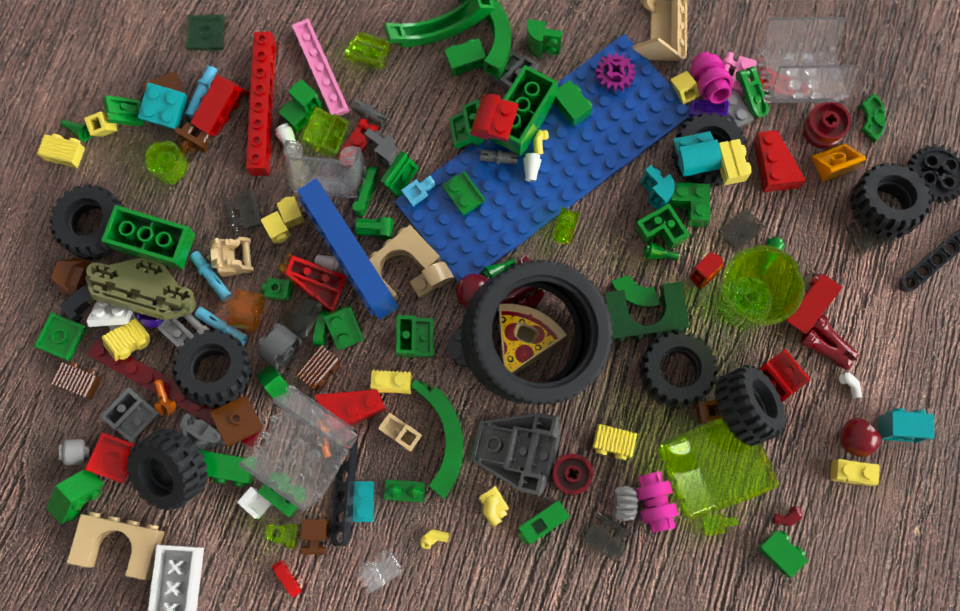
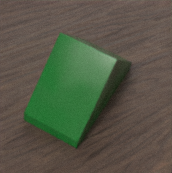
[257,365,295,406]

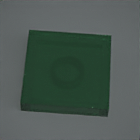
[187,14,226,51]

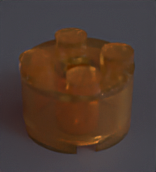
[227,289,265,331]

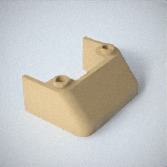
[633,0,687,61]

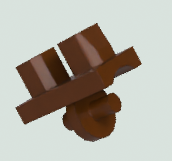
[174,122,210,155]

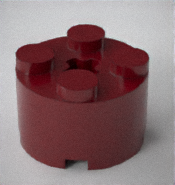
[552,453,593,496]

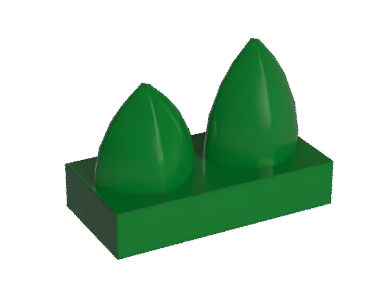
[384,480,426,503]

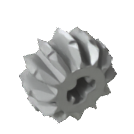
[613,486,638,521]

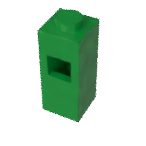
[517,500,570,545]

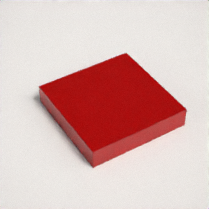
[85,432,135,484]

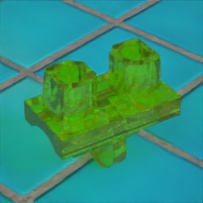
[552,207,580,244]

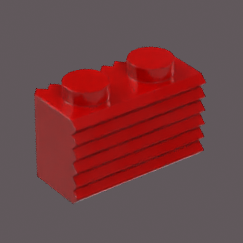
[689,252,724,289]

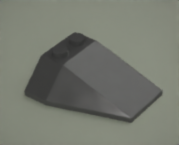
[470,413,560,496]

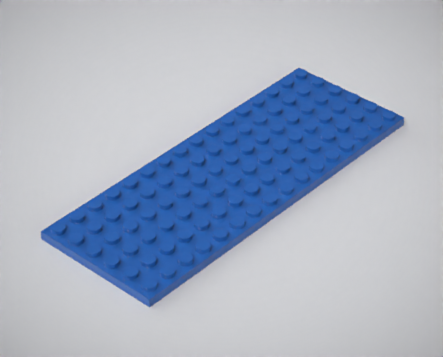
[394,34,690,283]

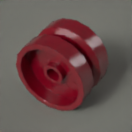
[803,101,851,149]

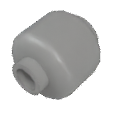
[59,439,89,465]

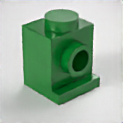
[262,278,293,303]

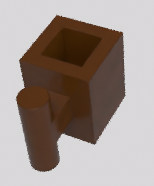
[298,519,329,555]

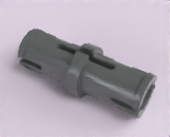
[351,99,388,127]
[480,149,518,165]

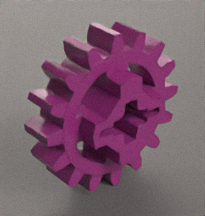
[595,52,636,93]

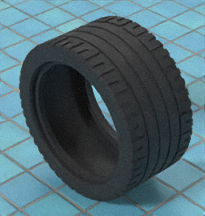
[461,260,613,404]

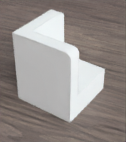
[237,487,272,519]

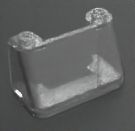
[284,140,366,198]

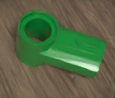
[356,217,394,240]

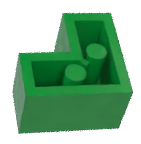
[279,79,323,133]
[668,182,710,227]
[634,203,690,250]
[46,469,104,525]

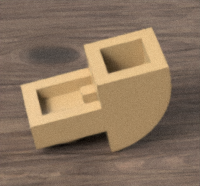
[410,262,454,298]
[378,412,422,452]

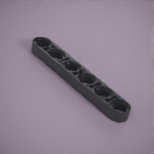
[898,228,960,293]
[330,427,358,547]

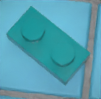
[353,481,374,522]

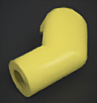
[533,129,548,154]

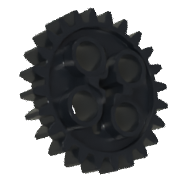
[907,144,960,204]

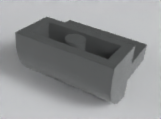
[488,51,539,94]
[364,128,398,170]
[99,387,159,443]

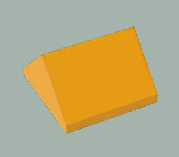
[812,144,866,182]

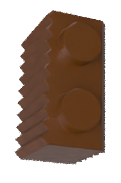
[296,345,341,391]
[51,361,102,400]

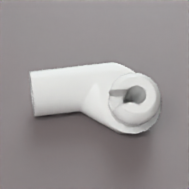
[839,372,862,399]

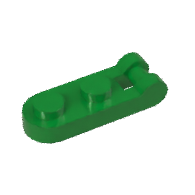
[735,66,769,118]
[352,166,379,217]

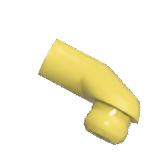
[483,494,501,527]
[420,529,450,549]

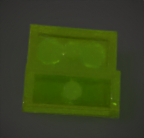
[345,31,392,70]
[300,106,351,156]

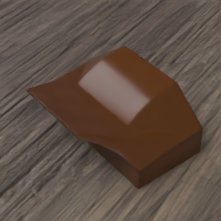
[50,257,92,296]

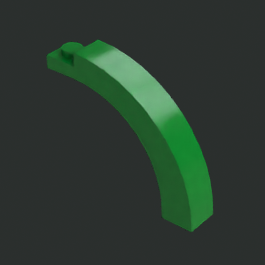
[383,0,495,47]
[459,0,511,80]
[411,379,464,500]

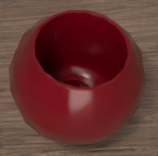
[456,273,488,308]
[839,417,882,457]

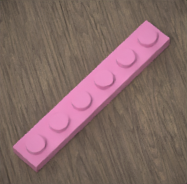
[292,19,350,119]

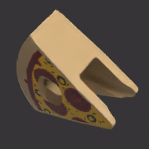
[498,304,567,375]

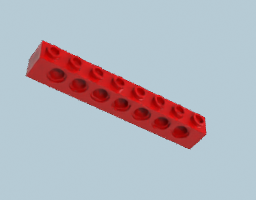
[246,32,276,176]

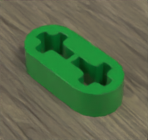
[313,310,329,347]

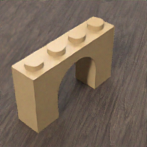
[368,225,441,301]
[67,511,165,580]

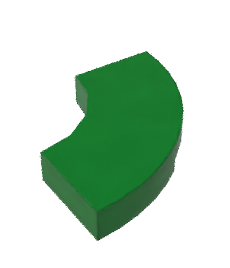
[860,93,886,143]
[611,275,660,308]

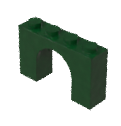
[603,281,689,342]

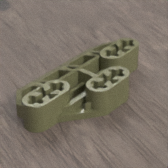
[85,258,196,320]

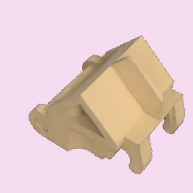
[207,236,254,277]

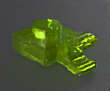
[701,513,739,536]

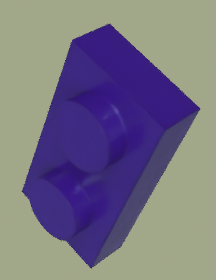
[689,100,729,118]

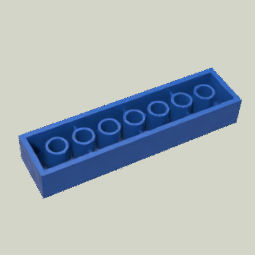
[297,178,399,320]

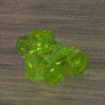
[265,523,298,549]

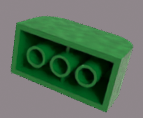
[489,65,558,156]
[101,205,196,271]

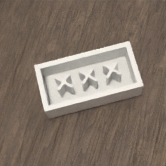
[148,545,204,611]

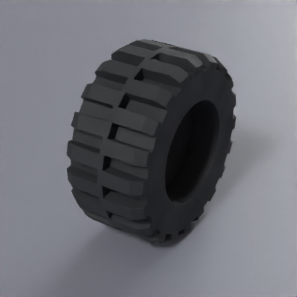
[671,112,748,188]
[850,163,932,238]
[49,184,125,260]
[172,329,252,408]
[639,331,718,409]
[715,365,786,446]
[126,429,208,510]

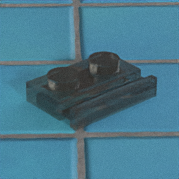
[718,208,766,252]

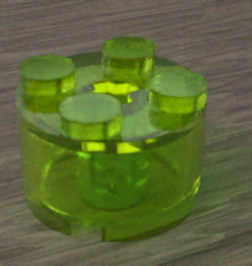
[145,141,189,184]

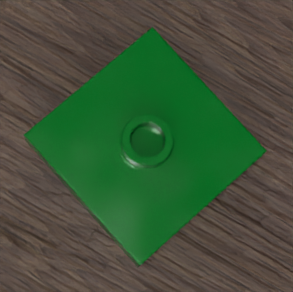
[33,312,87,361]

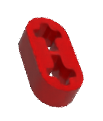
[272,559,302,598]

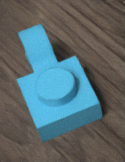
[401,176,436,206]

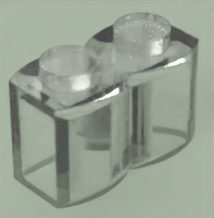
[356,550,404,594]

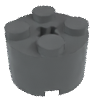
[257,323,302,370]

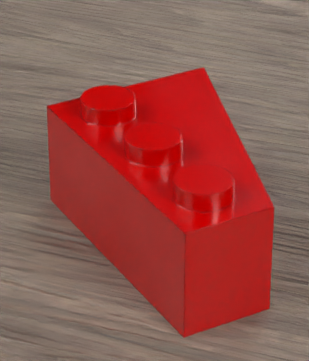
[315,390,387,434]

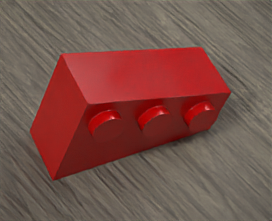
[191,75,250,136]
[753,130,806,192]
[282,255,347,312]
[785,273,843,335]

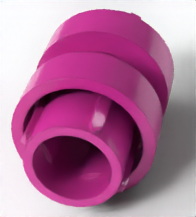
[690,52,733,104]
[635,471,679,533]

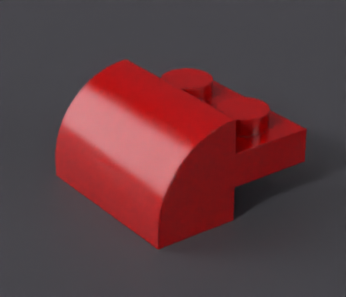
[470,94,519,142]
[759,349,811,402]

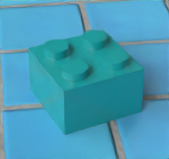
[138,82,188,130]
[878,408,934,443]

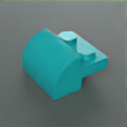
[673,131,721,177]
[640,165,675,210]

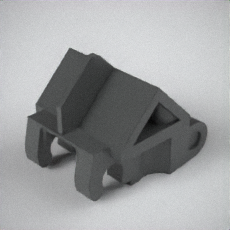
[179,413,226,450]

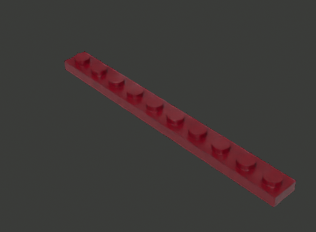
[87,338,261,447]

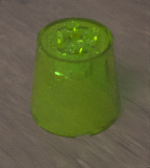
[718,245,805,330]

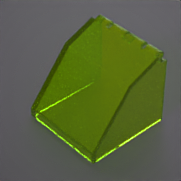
[657,418,780,520]

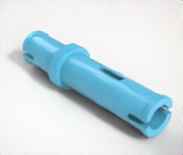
[185,65,218,118]
[189,251,232,302]
[195,307,248,346]

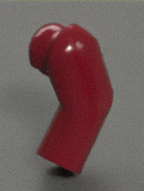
[518,289,545,308]
[773,506,803,526]

